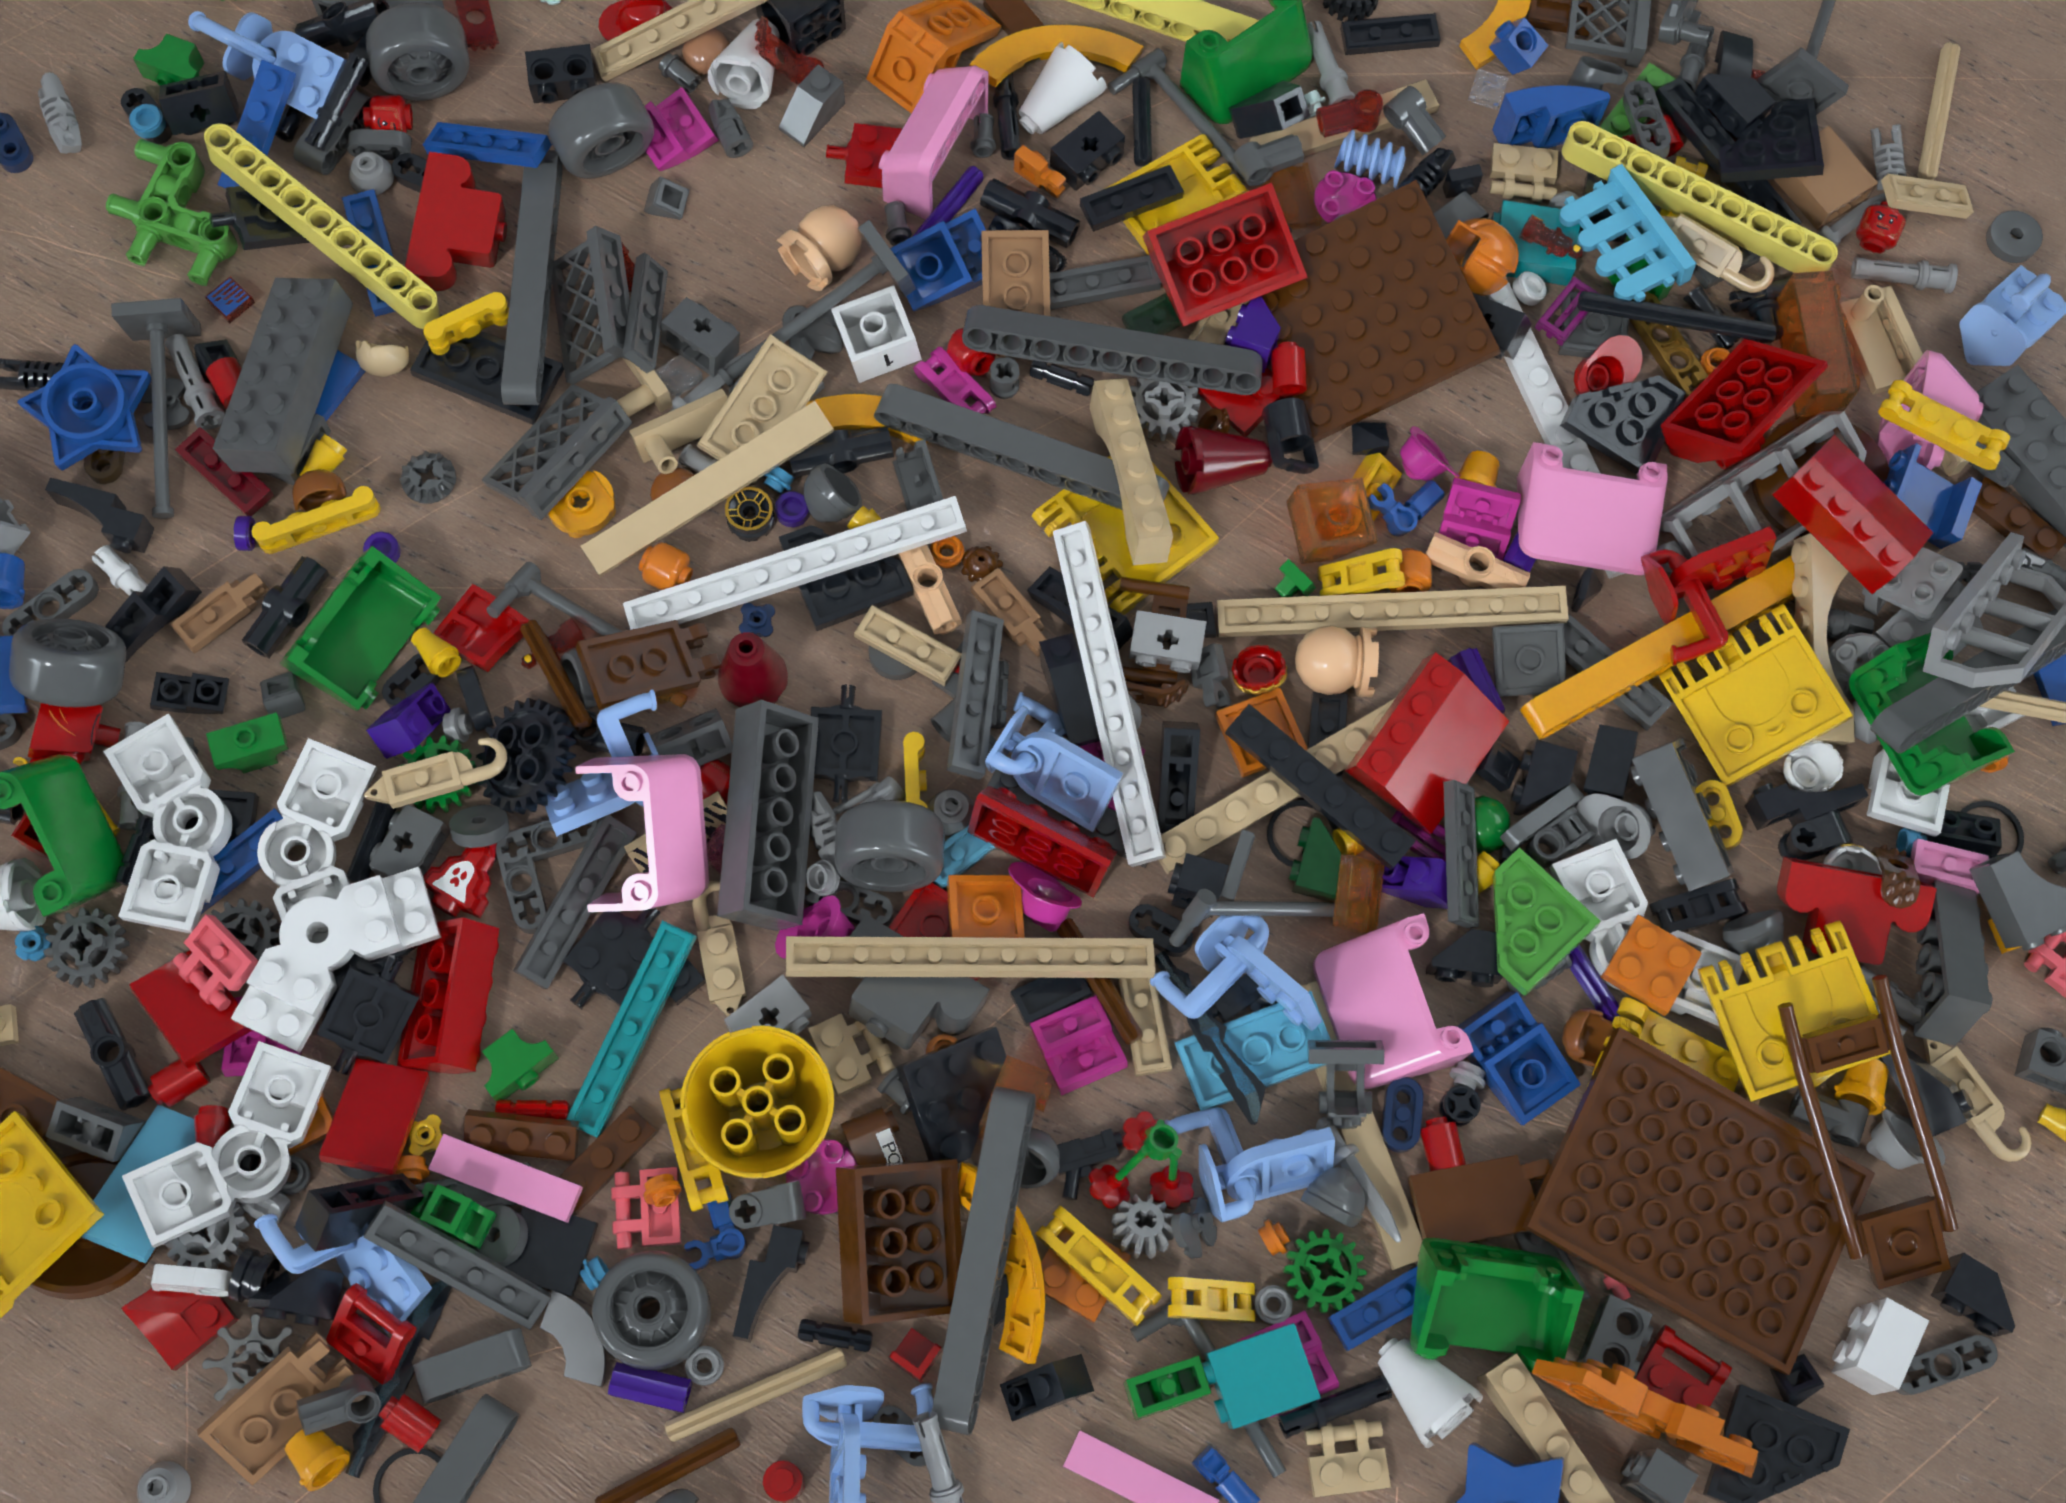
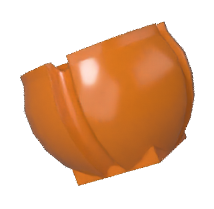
[1446,218,1519,296]

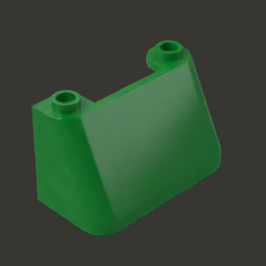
[1179,0,1313,124]
[280,546,442,711]
[1849,633,2015,796]
[0,755,124,917]
[1410,1238,1584,1372]

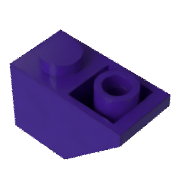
[1225,296,1281,373]
[366,682,451,759]
[1373,856,1448,909]

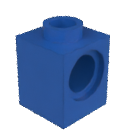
[1489,17,1549,75]

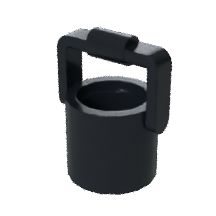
[1262,398,1319,474]

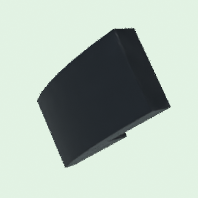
[1714,30,1753,78]
[150,672,229,714]

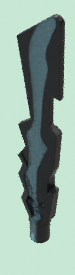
[1154,951,1266,1125]
[345,1281,452,1478]

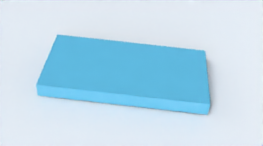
[1174,991,1331,1111]
[81,1105,196,1264]

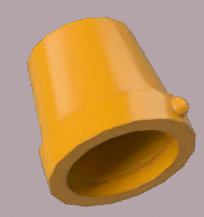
[1450,450,1500,489]
[1834,1059,1889,1115]
[284,1429,350,1492]

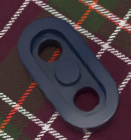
[0,113,33,173]
[1381,1077,1423,1153]

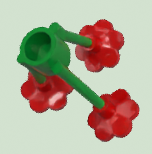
[1088,1111,1194,1210]

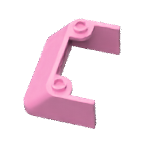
[879,66,988,220]
[1877,350,1983,471]
[576,754,709,912]

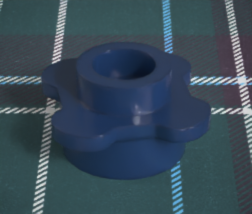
[739,603,775,637]

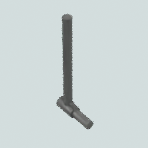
[1107,48,1245,181]
[486,562,623,636]
[1169,889,1353,947]
[1130,1291,1286,1478]

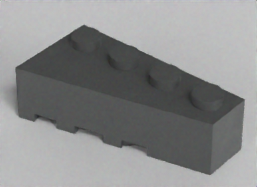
[1630,737,1734,891]
[1914,880,1993,1046]

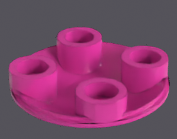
[1314,170,1377,223]
[786,1139,857,1215]

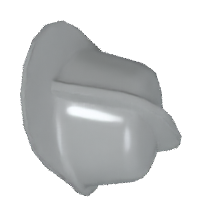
[1576,793,1656,859]
[1866,1109,1946,1170]

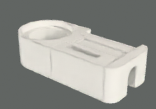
[151,1264,232,1297]

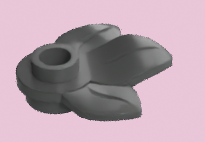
[782,305,842,360]

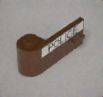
[840,1106,905,1165]

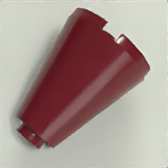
[1175,426,1272,495]
[718,632,788,708]

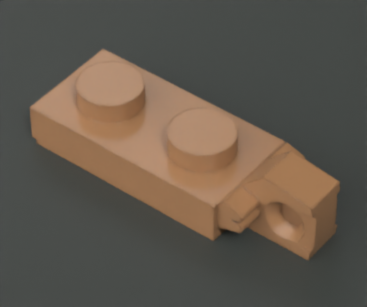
[971,568,1047,658]
[171,573,269,654]

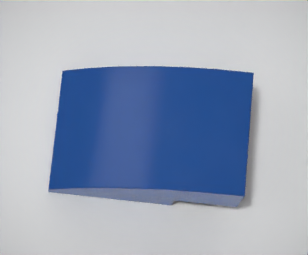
[1492,85,1611,149]
[890,208,987,312]
[1456,992,1581,1125]

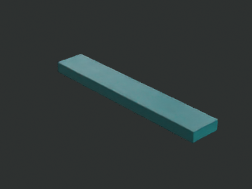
[566,920,697,1138]

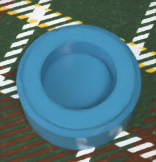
[129,104,166,139]

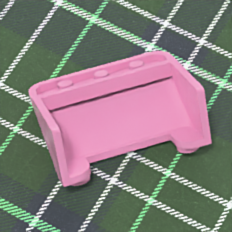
[1517,442,1668,575]
[1313,913,1474,1089]

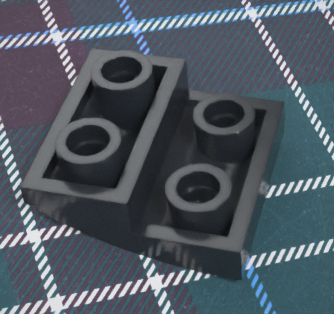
[1924,809,2002,859]

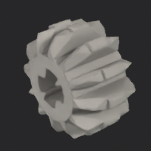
[1111,1194,1174,1260]

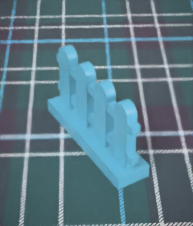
[1559,164,1696,302]

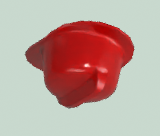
[598,0,672,41]
[1573,335,1643,395]

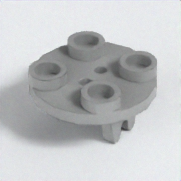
[1828,632,1889,699]

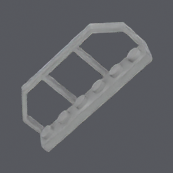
[1660,411,1867,560]
[1923,532,2066,688]

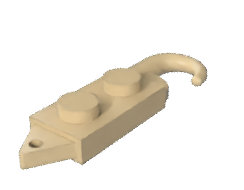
[1661,214,1774,293]
[364,737,507,809]
[692,881,747,1017]
[1923,1038,2032,1162]

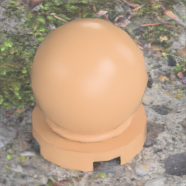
[777,205,862,291]
[1295,625,1379,697]

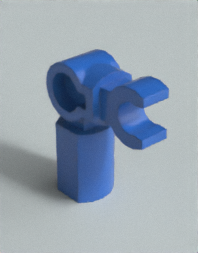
[1365,480,1445,537]
[684,1185,747,1271]
[1192,1445,1261,1503]

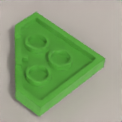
[1493,847,1601,996]

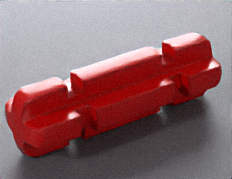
[495,1100,570,1120]

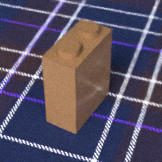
[1774,126,1878,231]

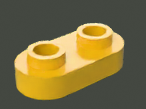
[1695,780,1743,850]

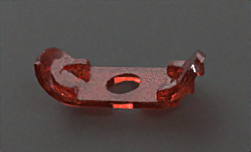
[455,0,499,51]
[754,16,825,85]

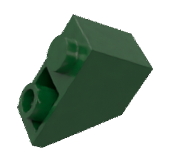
[1288,817,1346,902]

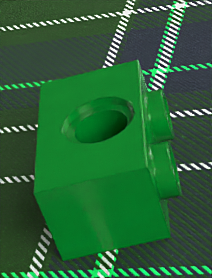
[1123,1355,1211,1421]

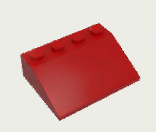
[1142,182,1308,327]
[1660,339,1828,463]
[1772,434,1933,594]
[1345,652,1509,835]
[967,785,1117,898]

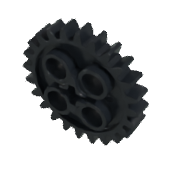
[476,698,576,815]

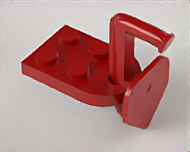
[1641,526,1777,666]

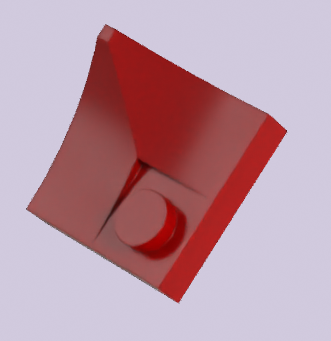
[1197,368,1286,437]
[433,584,529,672]
[121,1288,239,1371]

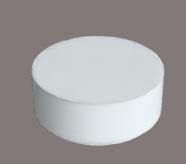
[1512,271,1547,306]

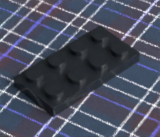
[410,315,564,425]

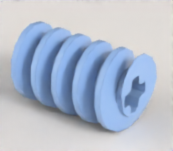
[1334,130,1407,188]

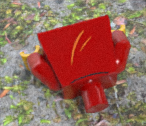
[13,703,121,766]

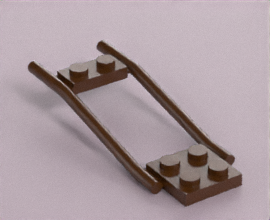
[1777,975,1959,1290]

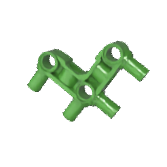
[106,139,238,286]

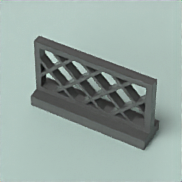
[1565,0,1652,68]
[552,226,630,384]
[482,384,632,520]

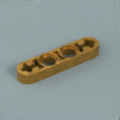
[1629,292,1708,401]

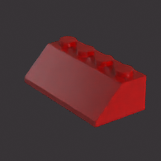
[397,917,500,1074]

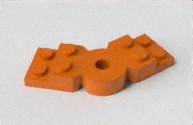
[1532,1357,1759,1478]

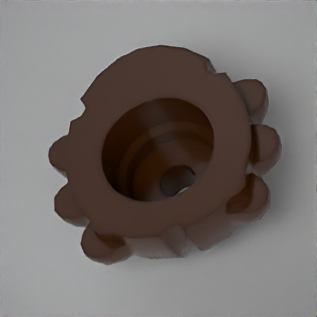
[1197,408,1230,433]
[961,546,1003,582]

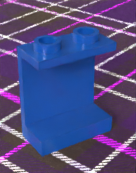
[1883,443,1982,549]

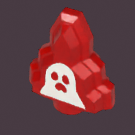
[423,843,497,918]

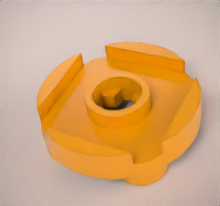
[548,470,616,538]

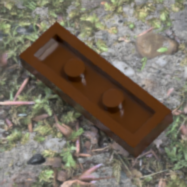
[1972,477,2066,559]
[559,1106,657,1214]
[464,1109,579,1162]

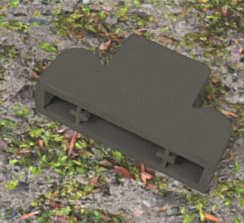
[848,914,990,1050]

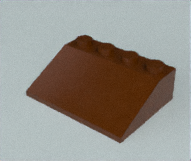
[836,1159,962,1325]

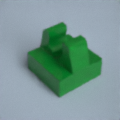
[1275,559,1316,597]

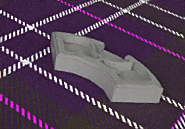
[540,1291,606,1388]

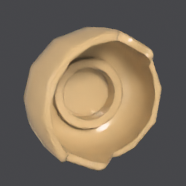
[356,340,409,377]

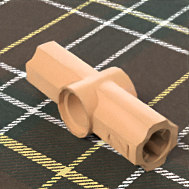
[1425,532,1531,589]
[898,545,962,635]

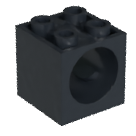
[756,0,846,61]

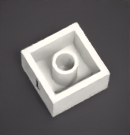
[831,285,922,383]
[1832,1298,1929,1395]

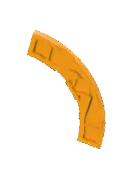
[1459,0,1531,70]
[969,25,1144,87]
[806,394,928,446]
[958,1162,1045,1364]

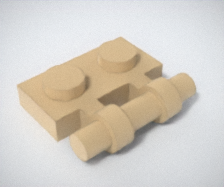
[1489,143,1558,202]
[808,1013,895,1097]
[1304,1419,1391,1498]

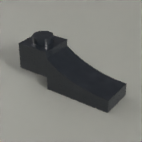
[45,477,154,553]
[105,566,202,663]
[1027,566,1133,651]
[1745,783,1869,831]
[733,1225,810,1343]

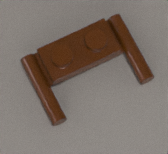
[1119,577,1190,686]

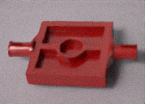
[826,123,902,188]

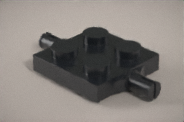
[209,184,325,250]
[811,684,882,803]
[563,908,660,1010]
[317,955,419,1075]

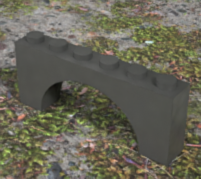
[1969,851,2066,951]

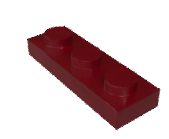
[175,427,274,516]

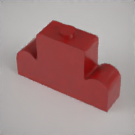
[405,151,507,291]
[1777,856,1937,965]

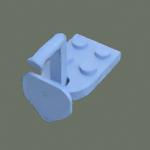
[188,11,347,119]
[1959,265,2066,366]
[545,689,659,836]
[985,692,1123,832]
[1150,916,1322,1031]
[1164,1107,1335,1222]
[254,1214,432,1334]
[802,1383,933,1503]

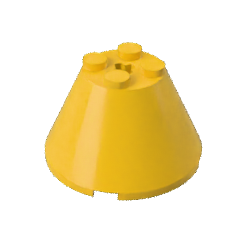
[680,1026,834,1179]

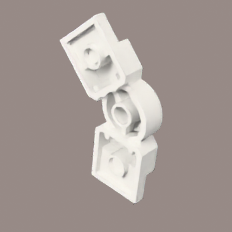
[1867,686,2025,837]
[103,714,233,934]
[257,738,377,943]
[1549,839,1743,1026]
[231,867,441,1053]
[122,1041,332,1248]

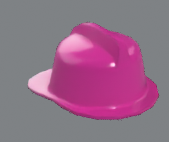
[1400,426,1460,481]
[1008,861,1082,932]
[775,895,855,959]

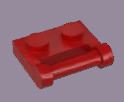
[326,1283,416,1385]
[1634,1324,1732,1408]

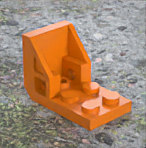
[866,0,1002,114]

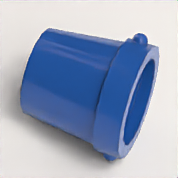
[0,553,25,609]

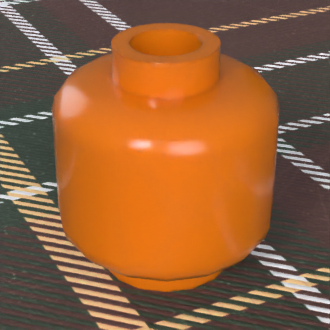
[639,542,693,590]
[1388,548,1432,593]

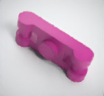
[913,346,996,414]

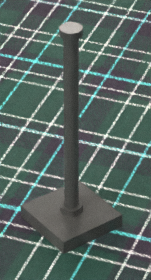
[1756,0,1849,115]
[717,220,916,387]
[111,298,201,519]

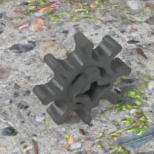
[202,1312,293,1401]

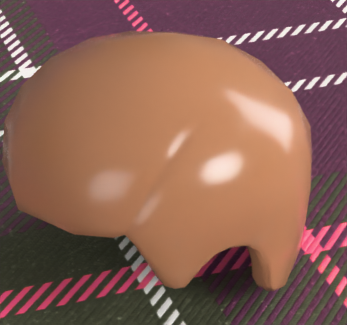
[682,28,730,75]

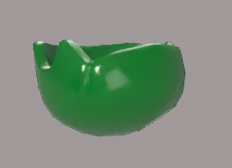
[1475,795,1510,853]

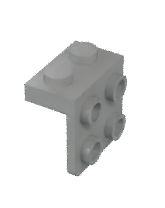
[1862,547,1963,618]

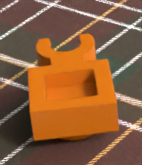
[1014,145,1066,198]

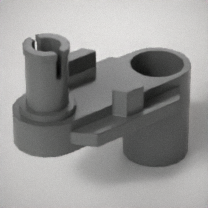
[1658,0,1714,48]

